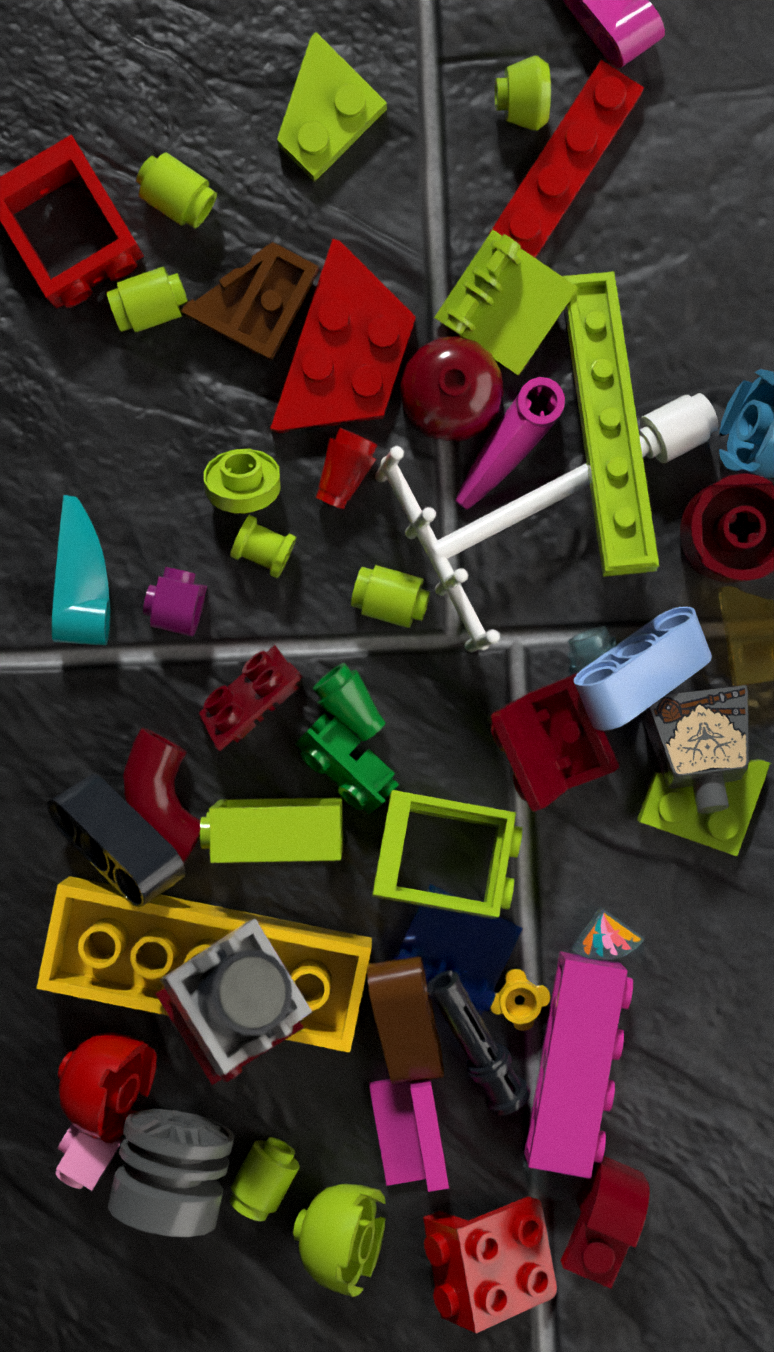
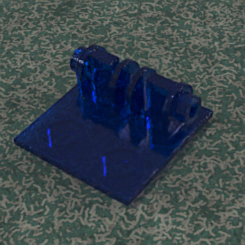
[394,884,523,1016]

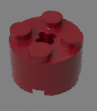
[680,474,774,583]

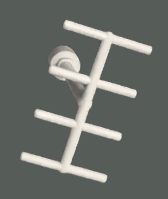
[375,393,719,652]

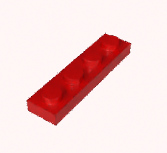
[488,60,644,258]

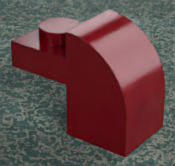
[560,1156,650,1289]

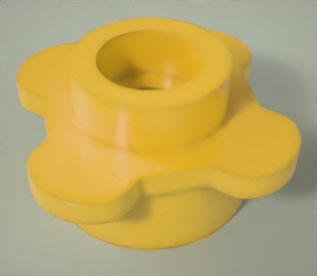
[489,969,550,1031]

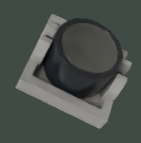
[160,919,312,1075]

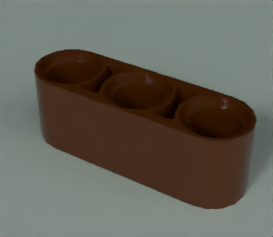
[367,956,444,1084]

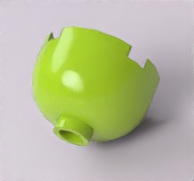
[293,1184,385,1297]

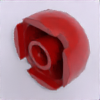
[58,1032,156,1143]

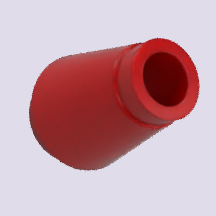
[316,428,378,509]

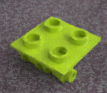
[434,230,578,376]

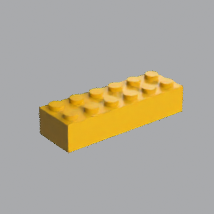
[36,876,372,1053]

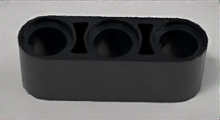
[47,774,186,907]

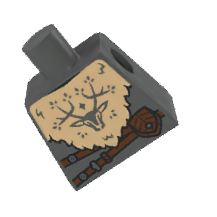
[642,685,749,813]

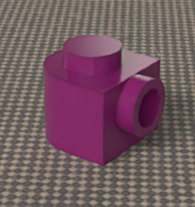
[143,567,207,637]

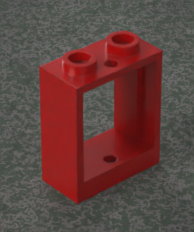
[0,134,144,309]

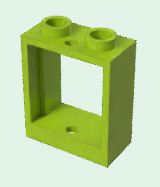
[372,790,523,919]
[200,797,343,863]

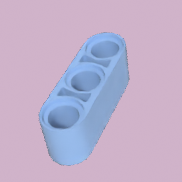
[574,607,712,731]

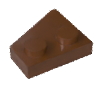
[181,242,319,362]

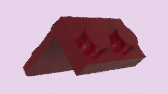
[491,672,619,812]

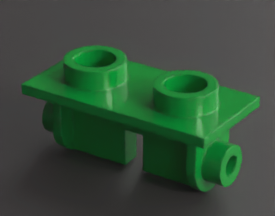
[295,713,399,815]

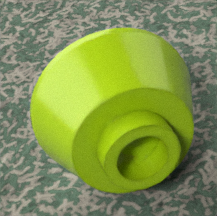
[494,55,551,131]

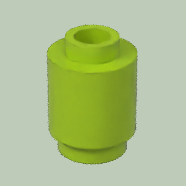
[136,152,217,229]
[107,266,188,333]
[351,565,431,628]
[229,1137,300,1221]

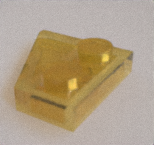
[718,586,774,686]

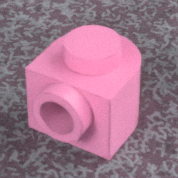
[55,1124,124,1191]

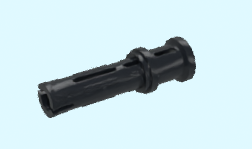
[427,970,531,1116]

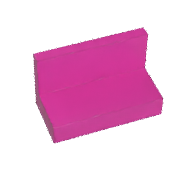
[369,1079,449,1192]

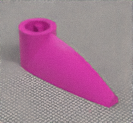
[563,0,665,68]
[455,377,565,510]

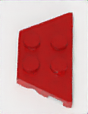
[270,239,416,433]

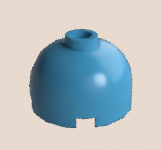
[719,369,774,479]

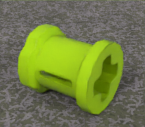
[230,515,297,579]

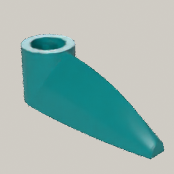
[52,495,110,645]

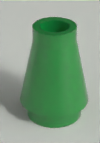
[313,663,386,741]

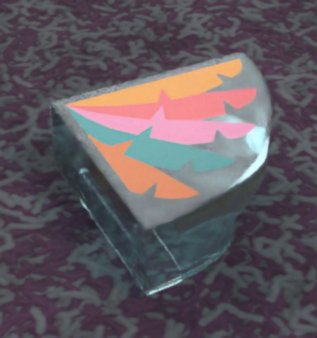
[571,907,645,960]

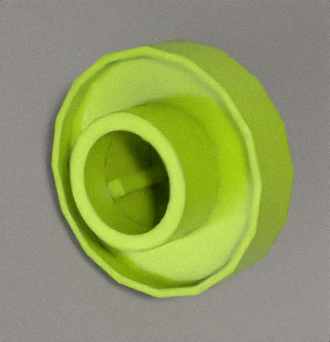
[204,449,281,513]

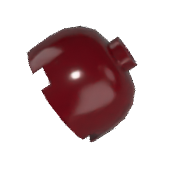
[401,336,504,442]

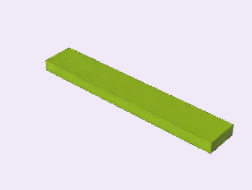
[563,271,659,577]

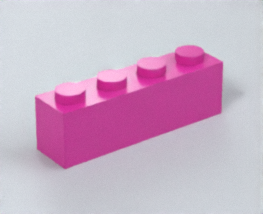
[524,951,633,1179]

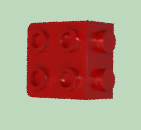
[423,1196,557,1333]

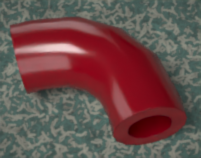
[123,728,201,864]

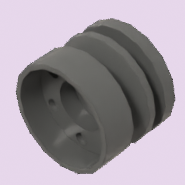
[108,1109,234,1237]

